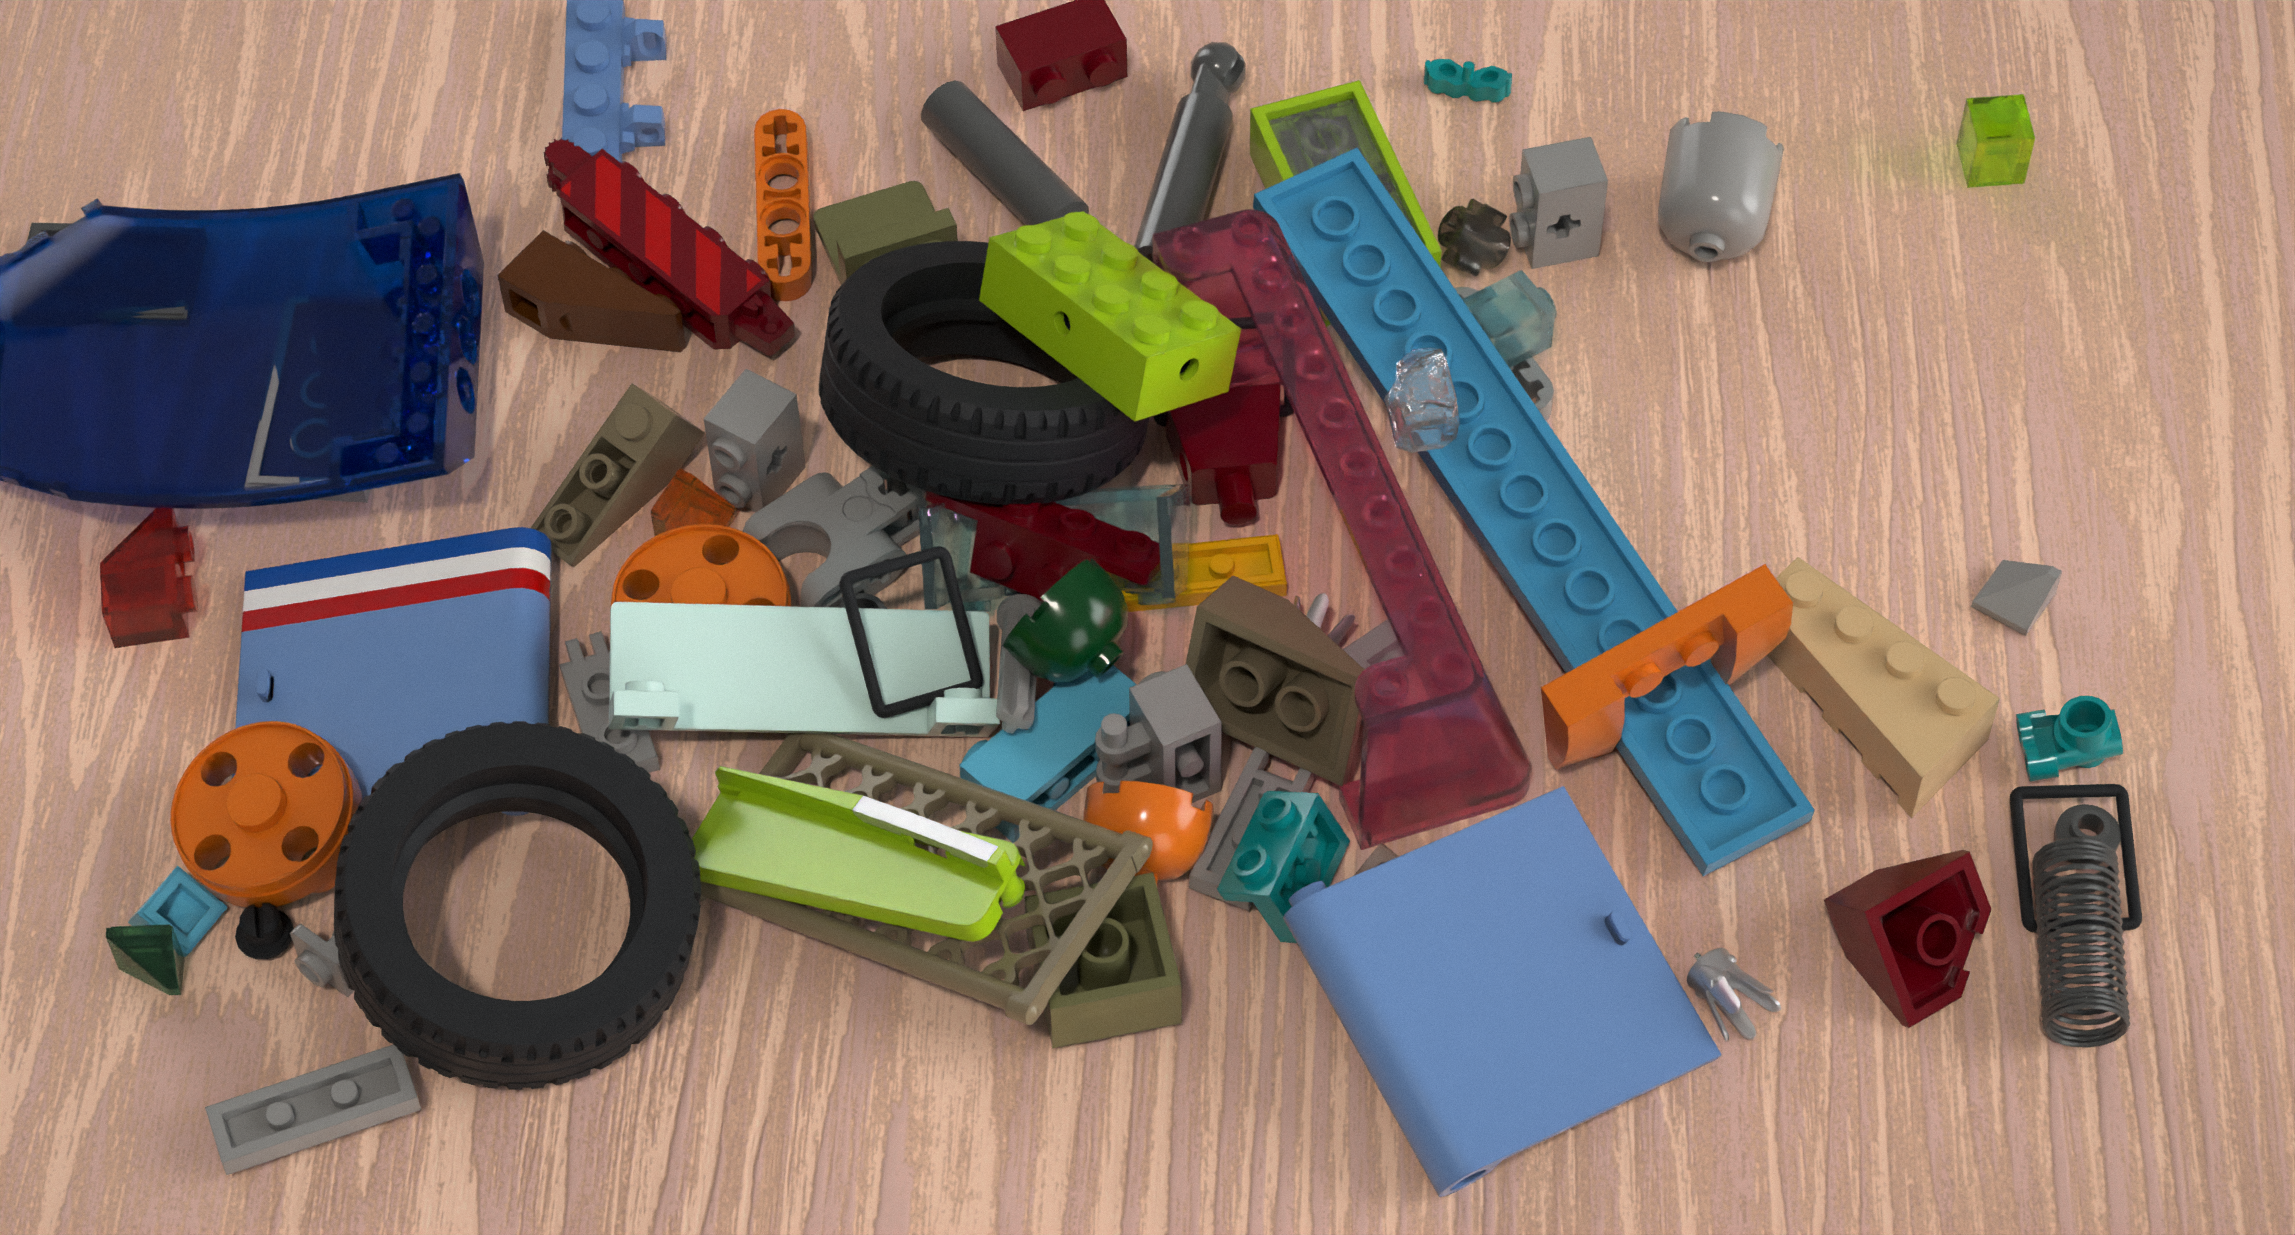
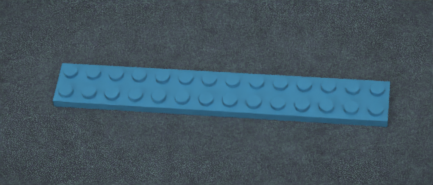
[1253,148,1815,876]

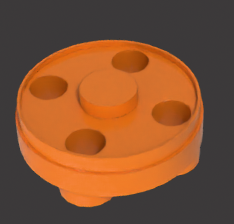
[610,524,792,609]
[170,721,362,908]

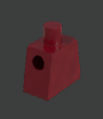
[1165,383,1281,525]

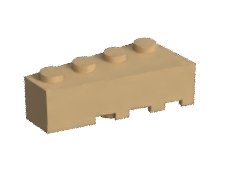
[1767,557,2000,819]

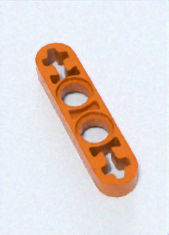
[754,109,813,301]

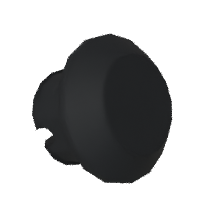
[235,903,294,959]

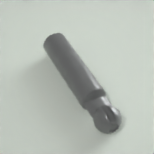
[1134,42,1246,281]
[921,80,1089,225]

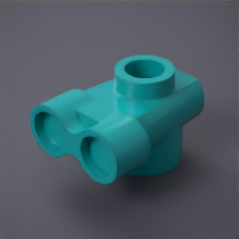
[2016,696,2123,782]

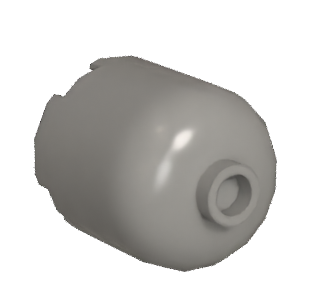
[1658,111,1784,262]

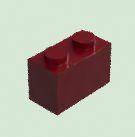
[995,0,1128,111]

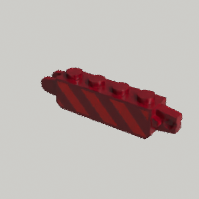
[543,138,795,357]

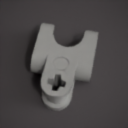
[743,466,929,608]

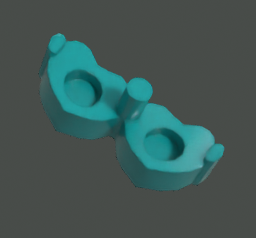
[1423,59,1512,102]

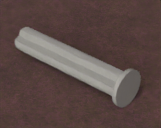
[996,594,1042,734]

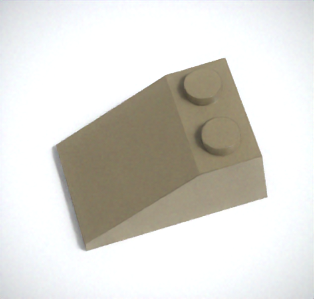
[1185,576,1372,786]

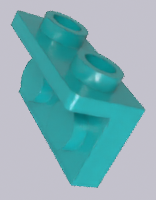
[1217,791,1350,943]

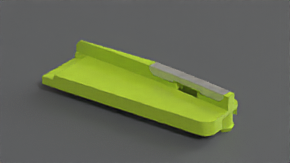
[692,766,1025,942]

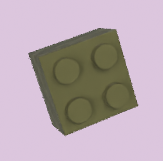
[1024,872,1182,1048]

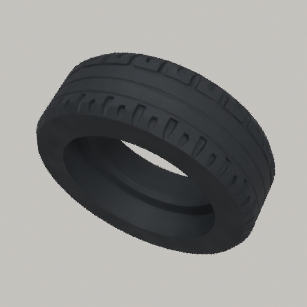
[818,241,1150,505]
[334,721,701,1090]

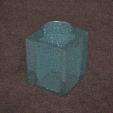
[1462,270,1557,368]

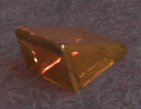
[651,469,738,536]

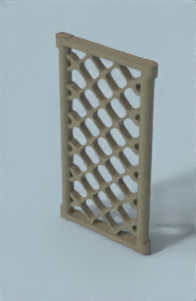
[700,733,1153,1025]

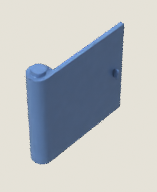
[1283,786,1722,1197]

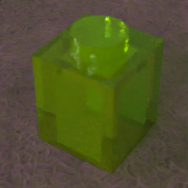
[1956,94,2035,188]

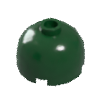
[1002,559,1128,683]

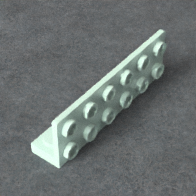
[609,602,1000,737]

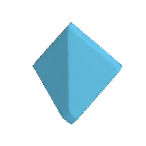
[128,866,227,957]

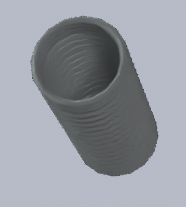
[2032,837,2130,1047]

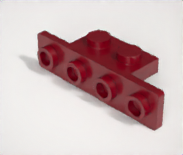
[925,491,1171,602]

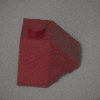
[1824,850,1992,1028]

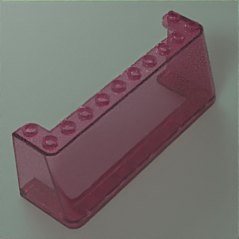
[1152,209,1532,850]

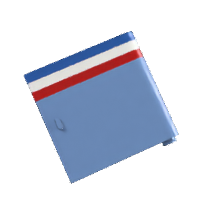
[232,527,552,816]

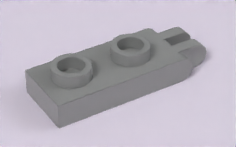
[559,631,660,773]

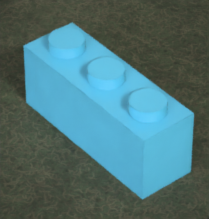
[959,665,1137,843]

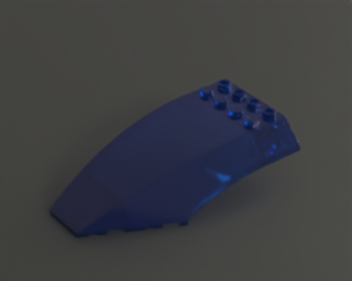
[0,173,484,509]

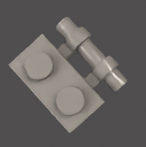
[1095,664,1222,803]

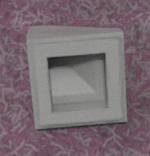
[1971,560,2062,636]

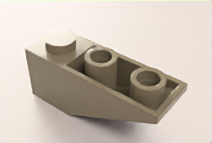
[531,383,705,567]

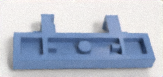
[562,0,667,163]

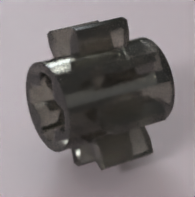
[1437,199,1511,277]

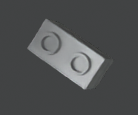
[1509,137,1608,269]
[704,369,806,513]

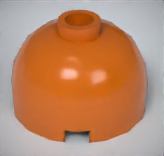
[1083,781,1214,885]

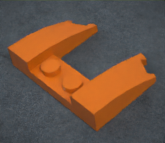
[1541,564,1793,769]

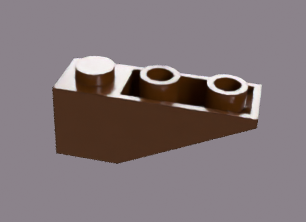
[497,230,686,352]

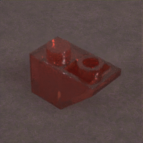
[100,503,198,648]

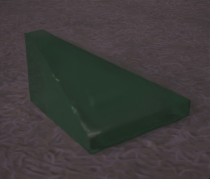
[105,925,185,995]

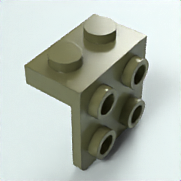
[813,181,958,285]

